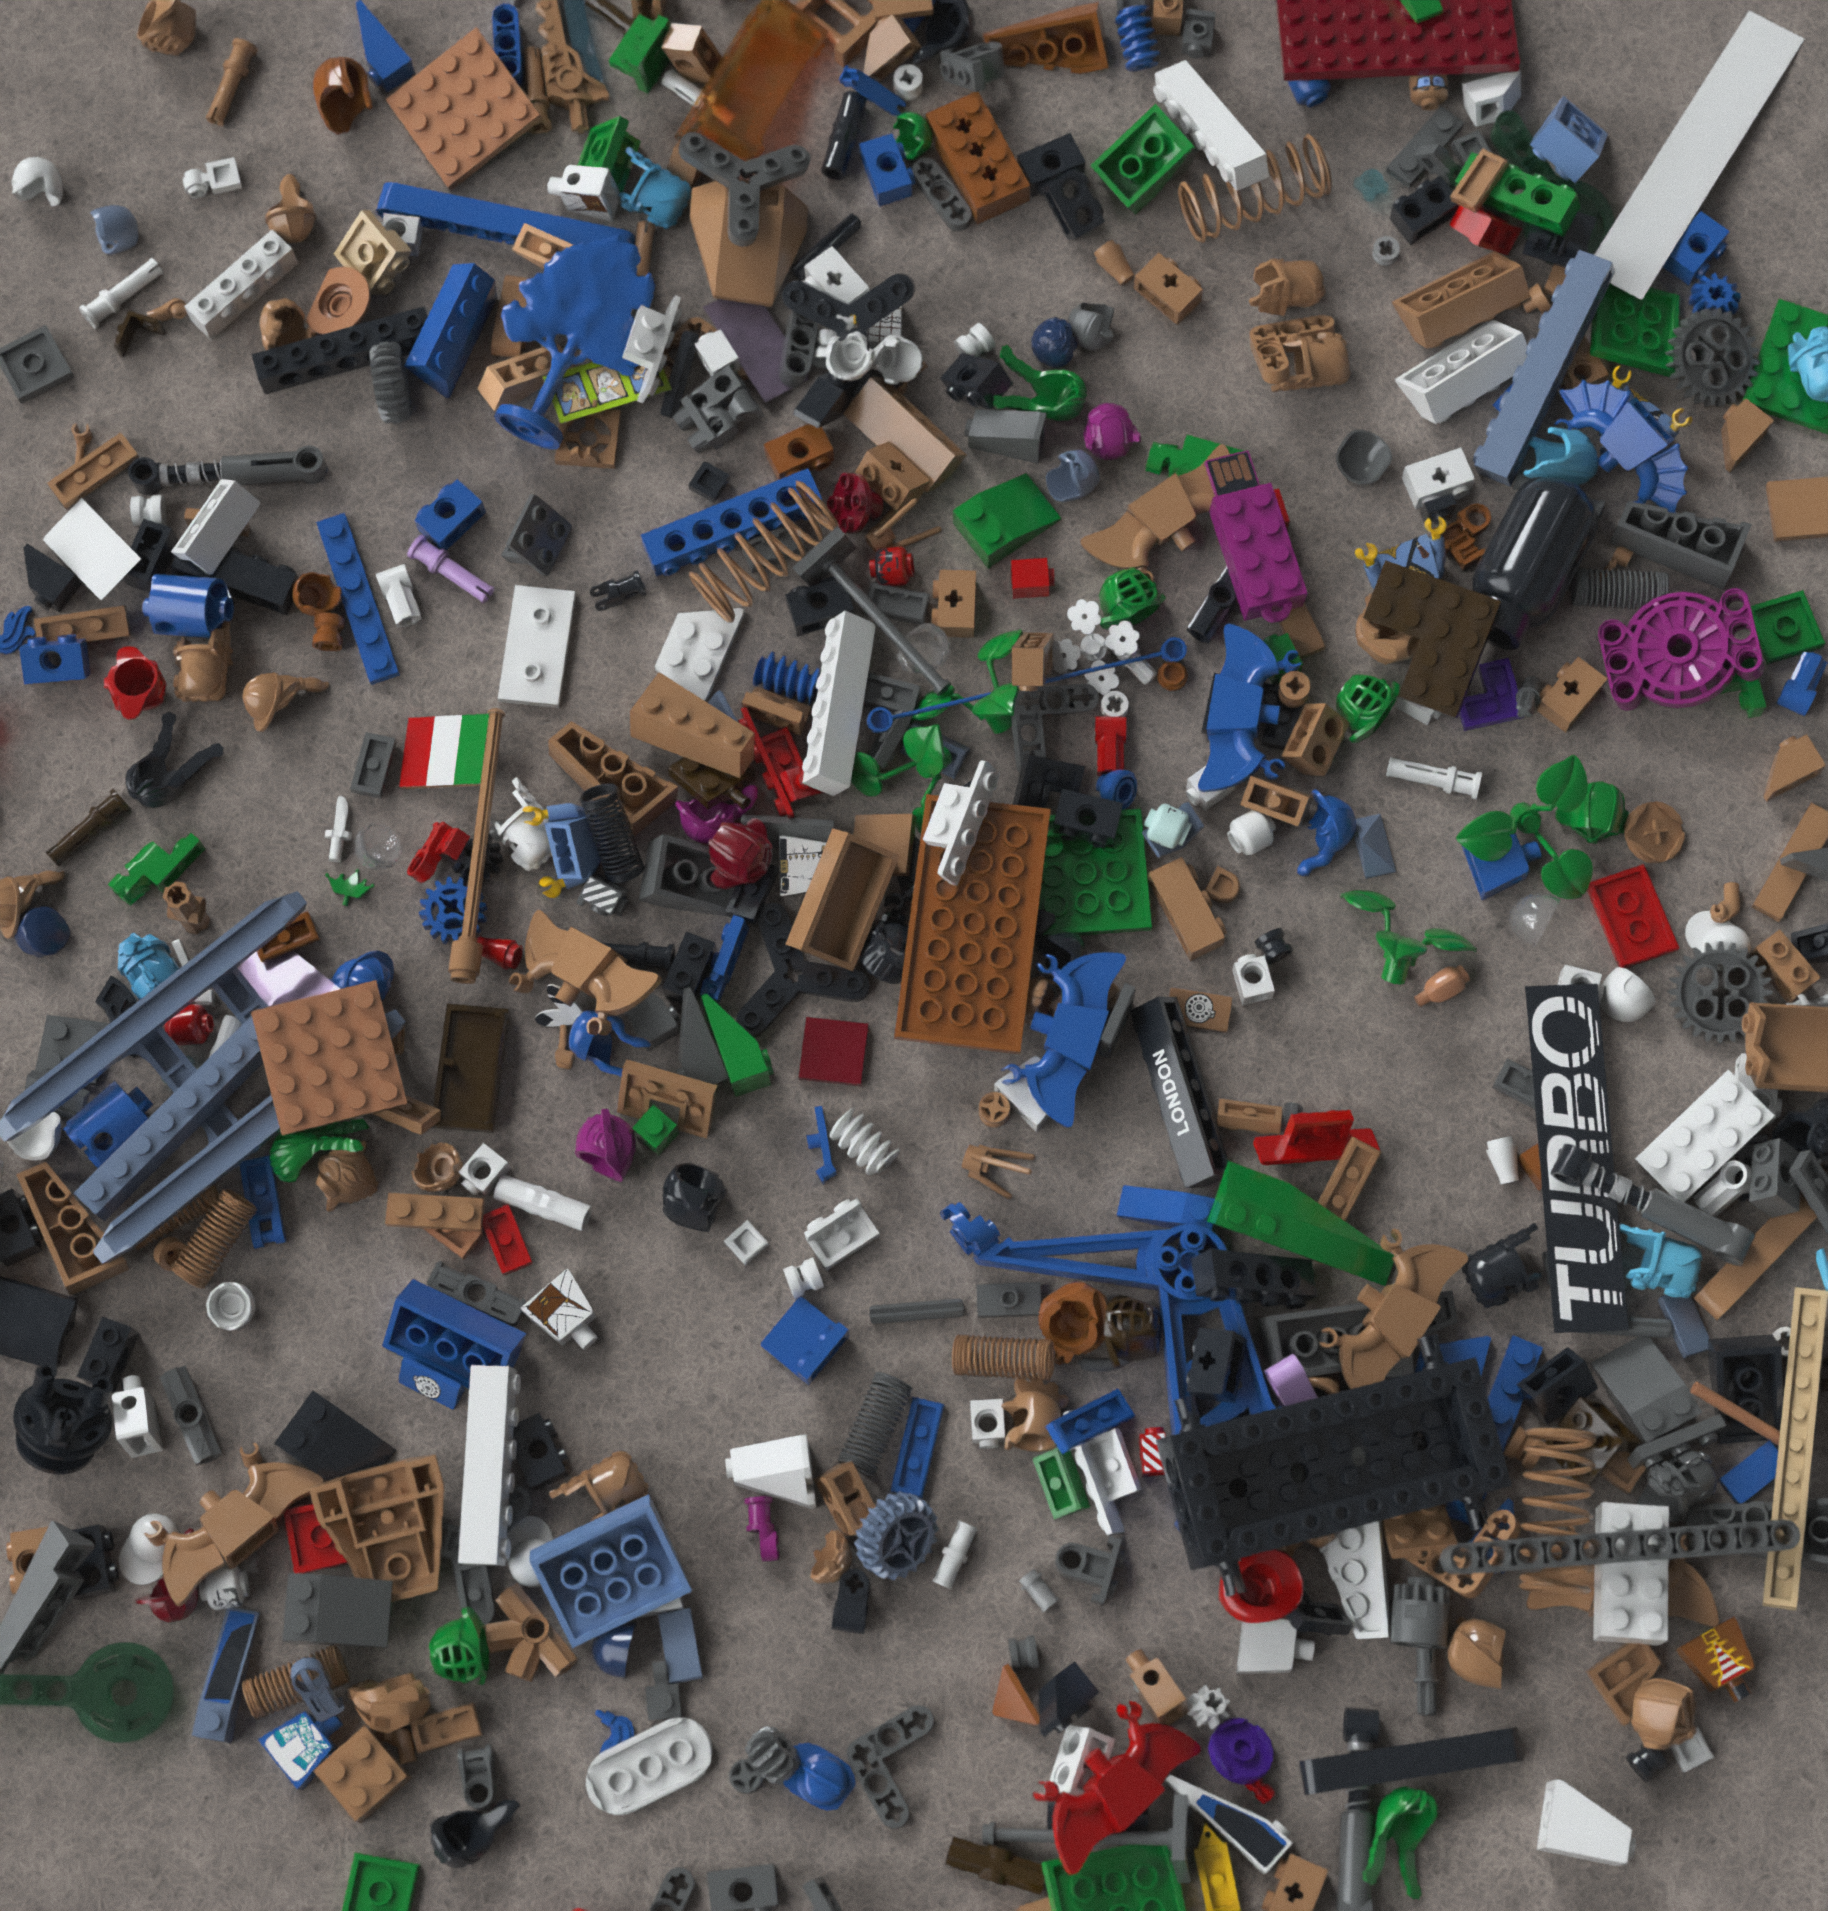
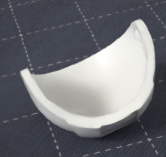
[1600,967,1655,1022]
[7,1112,61,1160]

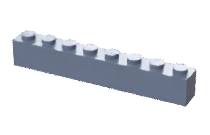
[1473,250,1615,487]
[74,1016,263,1221]

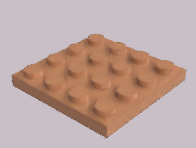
[385,27,543,190]
[251,980,407,1136]

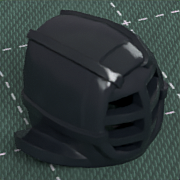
[662,1163,727,1232]

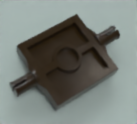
[668,756,755,810]

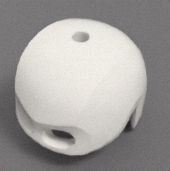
[12,157,63,206]

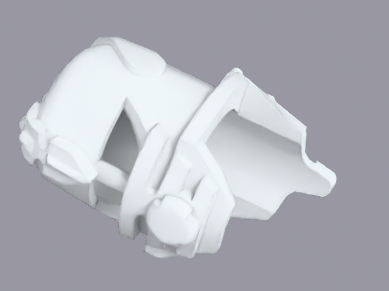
[490,777,552,871]

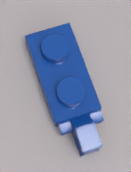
[700,915,749,1003]

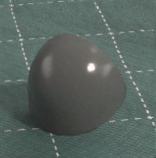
[1336,429,1392,485]

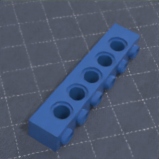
[641,468,822,576]

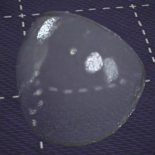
[1508,892,1561,947]

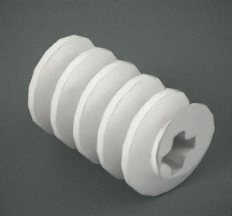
[829,1107,900,1175]

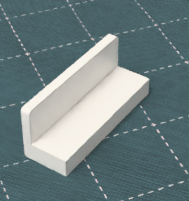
[171,479,260,574]

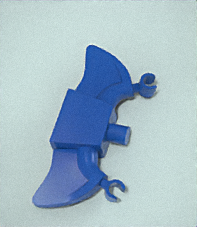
[1198,624,1302,792]
[1001,952,1126,1128]

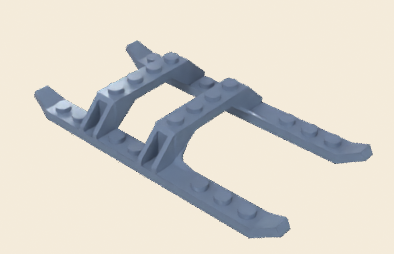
[0,891,406,1264]

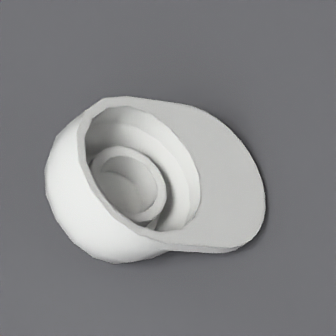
[1685,911,1751,971]
[119,1513,179,1585]
[507,1516,553,1588]

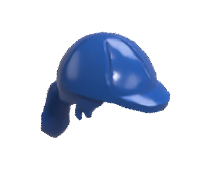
[1297,789,1356,876]

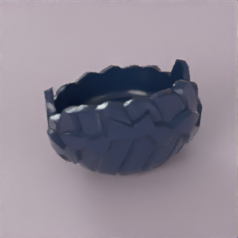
[1031,317,1078,368]

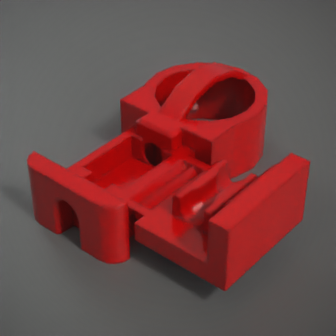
[407,821,470,883]

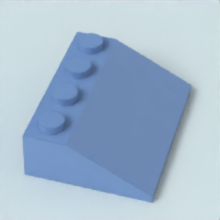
[529,1494,692,1648]

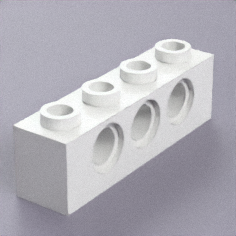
[184,230,298,340]

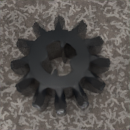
[450,834,504,882]

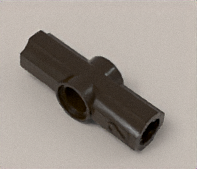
[945,1836,1045,1896]

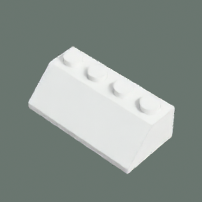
[1395,319,1527,424]

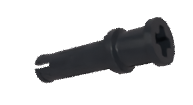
[601,941,675,972]

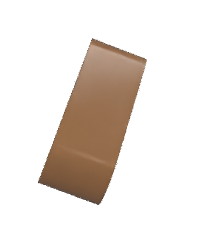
[491,275,529,358]

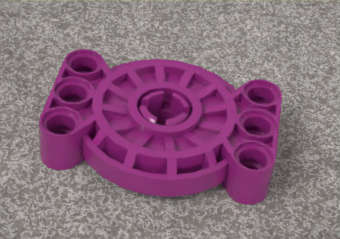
[1598,588,1764,711]

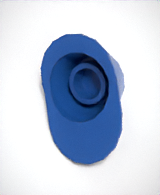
[783,1743,855,1811]

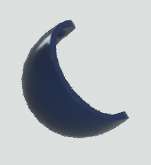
[592,1621,637,1679]

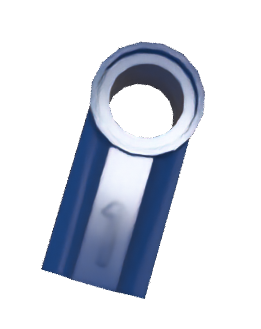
[1776,652,1828,717]

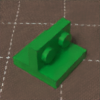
[608,14,671,94]
[577,116,641,192]

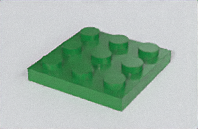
[1590,283,1679,377]

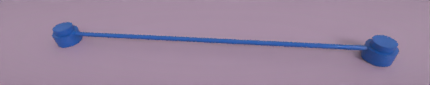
[867,637,1187,733]

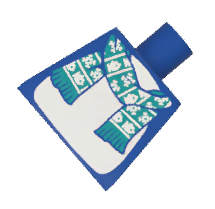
[258,1711,344,1790]

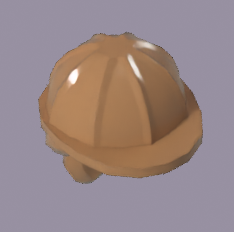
[265,174,317,244]
[242,672,329,732]
[0,870,65,939]

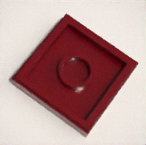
[798,1017,869,1087]

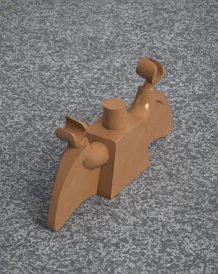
[1080,444,1230,582]
[509,910,662,1036]
[1319,1228,1468,1389]
[144,1443,324,1606]
[1526,1526,1719,1627]

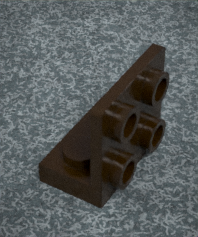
[1545,1397,1642,1486]

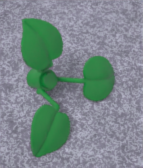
[910,629,1023,734]
[851,724,952,834]
[1456,754,1593,900]
[1341,890,1477,985]

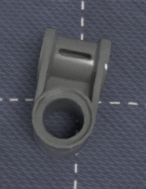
[458,1744,497,1811]

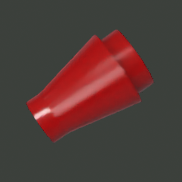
[477,936,523,970]

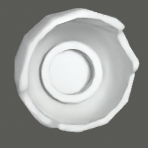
[206,1282,256,1330]

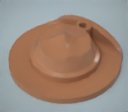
[305,267,371,335]

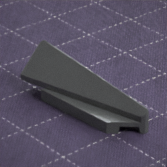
[0,1521,95,1676]

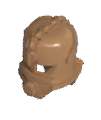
[1249,258,1326,316]
[1271,332,1351,392]
[173,621,233,702]
[549,1451,649,1522]

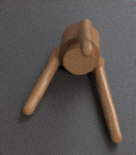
[864,498,941,553]
[962,1144,1035,1200]

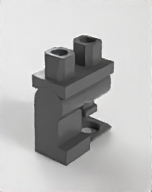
[673,364,765,453]

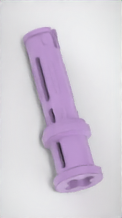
[407,534,494,604]

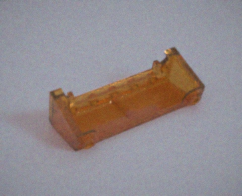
[674,0,828,162]

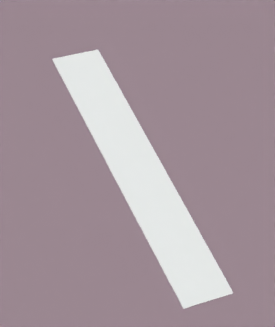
[1594,11,1804,300]

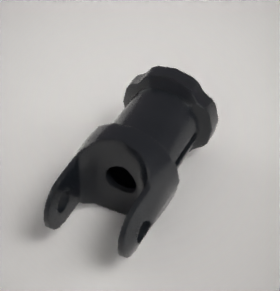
[589,570,647,611]

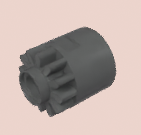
[1390,1577,1450,1649]

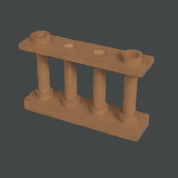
[791,0,878,68]

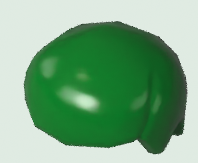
[893,112,933,160]

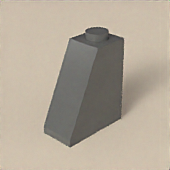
[964,409,1046,464]

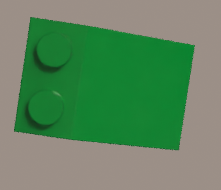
[1090,103,1195,215]
[953,473,1061,569]
[701,994,774,1097]

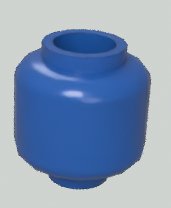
[1288,79,1331,108]

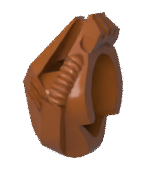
[1038,1280,1108,1365]

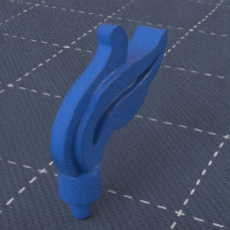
[0,606,36,654]
[595,1710,634,1753]

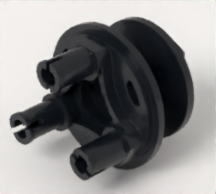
[13,1363,113,1475]

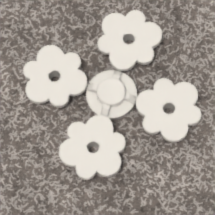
[1053,599,1140,695]

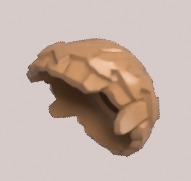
[1024,976,1056,1024]
[411,1142,463,1192]
[811,1530,853,1584]

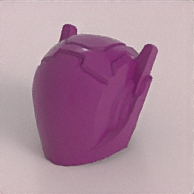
[1083,403,1141,460]
[575,1108,636,1182]

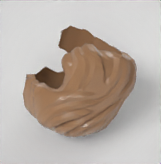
[260,298,317,350]

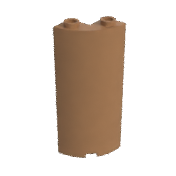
[1742,1002,1828,1092]

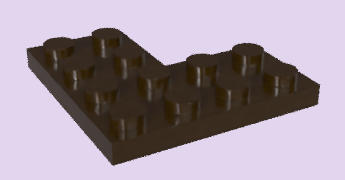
[1363,560,1502,719]

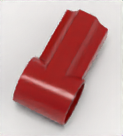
[1095,716,1126,776]

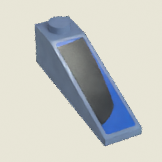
[192,1608,260,1744]

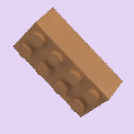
[786,828,900,971]

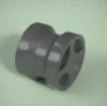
[1008,1635,1039,1672]
[729,1759,763,1794]

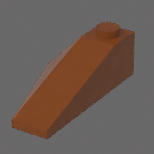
[983,2,1109,74]

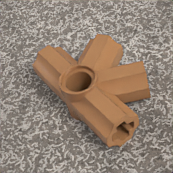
[485,1583,579,1682]

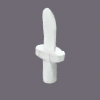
[325,796,352,862]

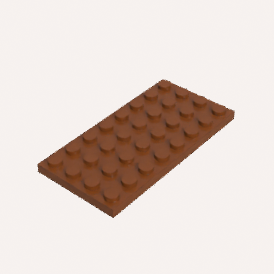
[894,794,1051,1055]

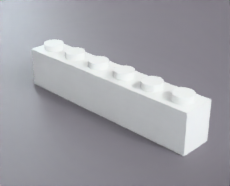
[1153,60,1269,191]
[802,611,876,796]
[458,1365,521,1566]

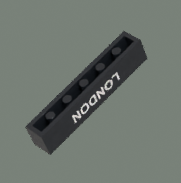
[1130,996,1229,1188]

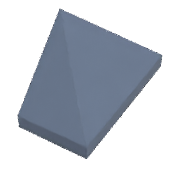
[1354,814,1396,879]

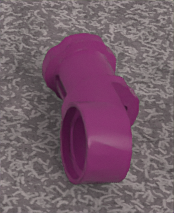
[744,1496,779,1562]

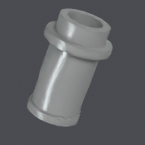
[1019,1569,1059,1612]

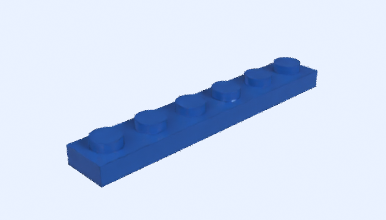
[316,513,400,685]
[1445,1335,1543,1526]

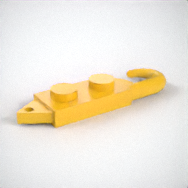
[1194,1824,1241,1911]

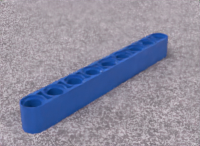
[376,182,636,245]

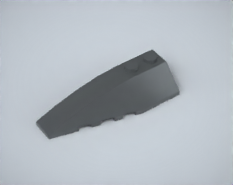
[1258,1290,1458,1377]
[1685,1498,1828,1573]

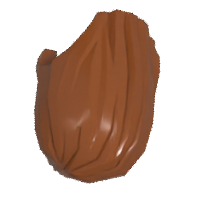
[313,56,372,135]

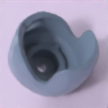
[90,205,139,255]
[1046,450,1100,502]

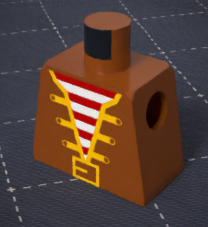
[1675,1616,1755,1703]

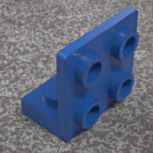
[761,1297,850,1385]

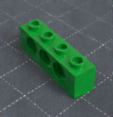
[1455,152,1581,237]

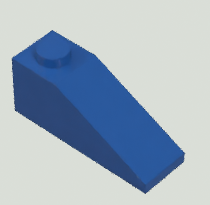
[355,0,415,93]
[1116,1185,1215,1231]

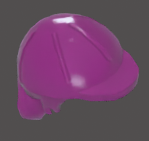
[675,785,758,844]

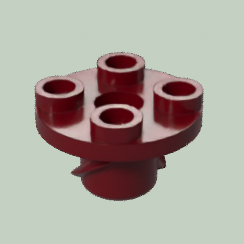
[827,473,884,534]

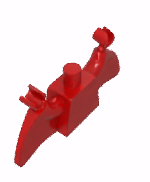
[1033,1701,1201,1875]

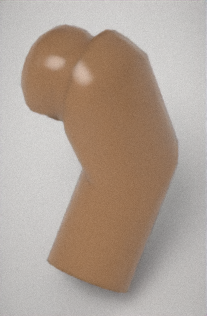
[1710,882,1740,923]

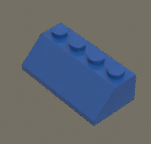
[404,263,498,398]
[382,1279,526,1389]

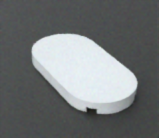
[586,1717,712,1815]

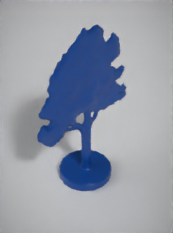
[494,234,655,450]

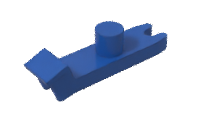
[838,65,906,117]
[806,1106,837,1185]

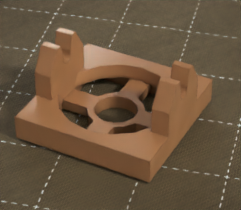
[555,398,621,469]

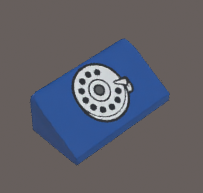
[398,1357,465,1410]

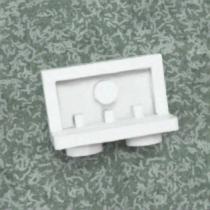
[804,1198,880,1271]

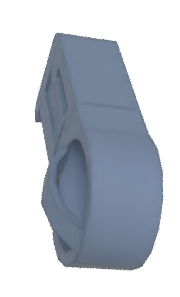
[291,1657,344,1722]

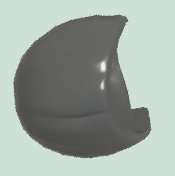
[1068,302,1114,351]

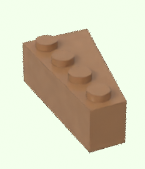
[630,672,754,778]
[548,721,678,837]
[16,1162,129,1296]

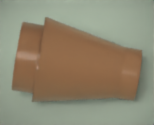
[1094,240,1135,286]

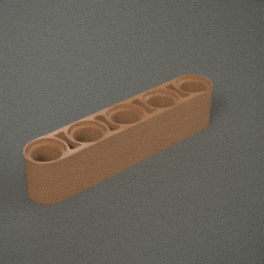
[1693,1190,1817,1320]

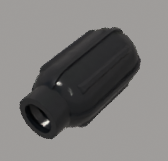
[1472,477,1598,650]

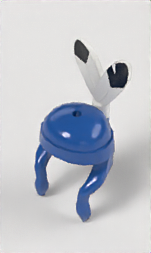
[535,984,651,1078]

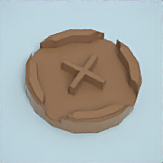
[1624,801,1685,864]

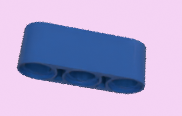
[492,3,524,87]

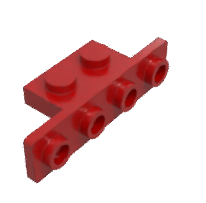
[738,707,803,819]
[1253,1110,1380,1166]

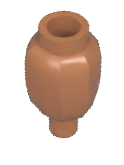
[1414,965,1470,1007]

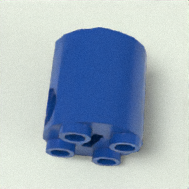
[142,574,234,638]
[63,1080,154,1168]

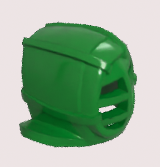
[1099,567,1166,630]
[1336,674,1400,743]
[1555,781,1630,844]
[429,1607,489,1685]

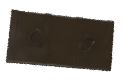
[432,1003,510,1133]

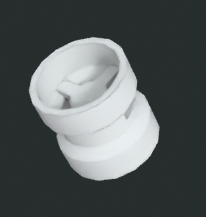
[954,323,996,357]
[812,329,837,369]
[130,495,166,526]
[783,1257,824,1299]

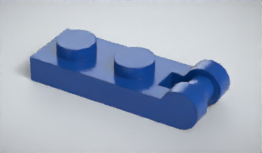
[240,1155,287,1249]

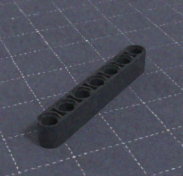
[1299,1727,1523,1795]

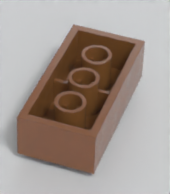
[925,91,1030,225]

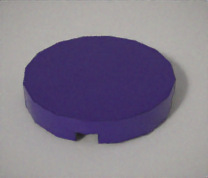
[1208,1718,1274,1785]

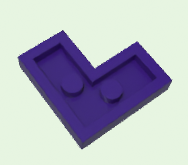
[1459,658,1524,731]

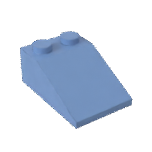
[1530,96,1608,183]

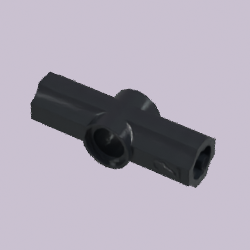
[1187,566,1237,644]

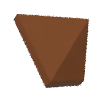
[992,1663,1040,1727]

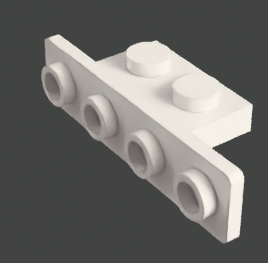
[622,295,682,403]
[923,760,1000,886]
[1063,1410,1142,1536]

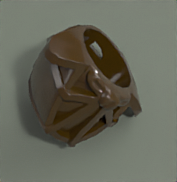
[1104,1295,1162,1369]

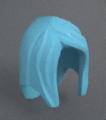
[1524,427,1598,485]

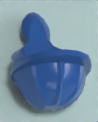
[329,950,394,1001]

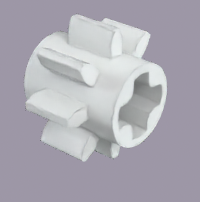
[1188,1685,1230,1730]

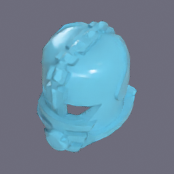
[1788,326,1828,402]
[1619,1224,1702,1298]

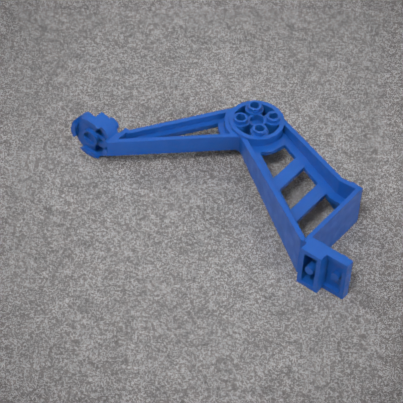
[940,1202,1281,1532]

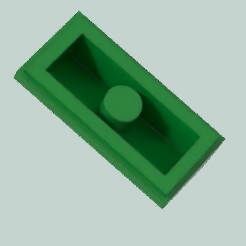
[1032,1447,1091,1520]

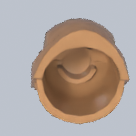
[1448,1617,1506,1689]

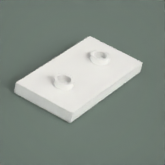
[498,585,576,708]

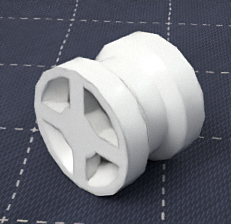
[893,64,923,101]

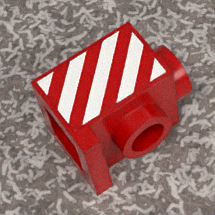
[1138,1427,1166,1477]

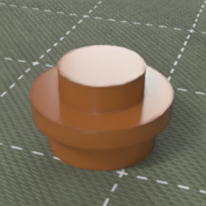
[1157,662,1188,691]

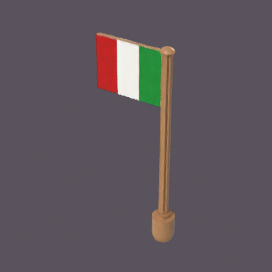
[399,708,505,984]

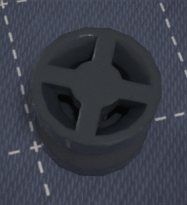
[1254,928,1293,965]
[1626,1743,1668,1783]

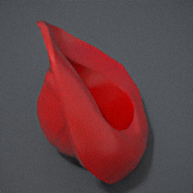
[1219,1549,1304,1623]

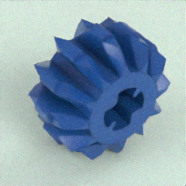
[1688,272,1741,315]

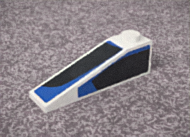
[1164,1775,1292,1874]

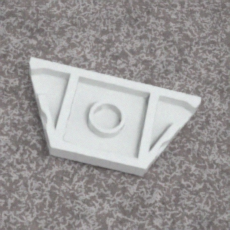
[655,608,745,702]

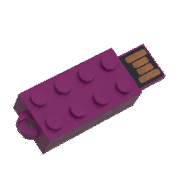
[1204,450,1307,623]

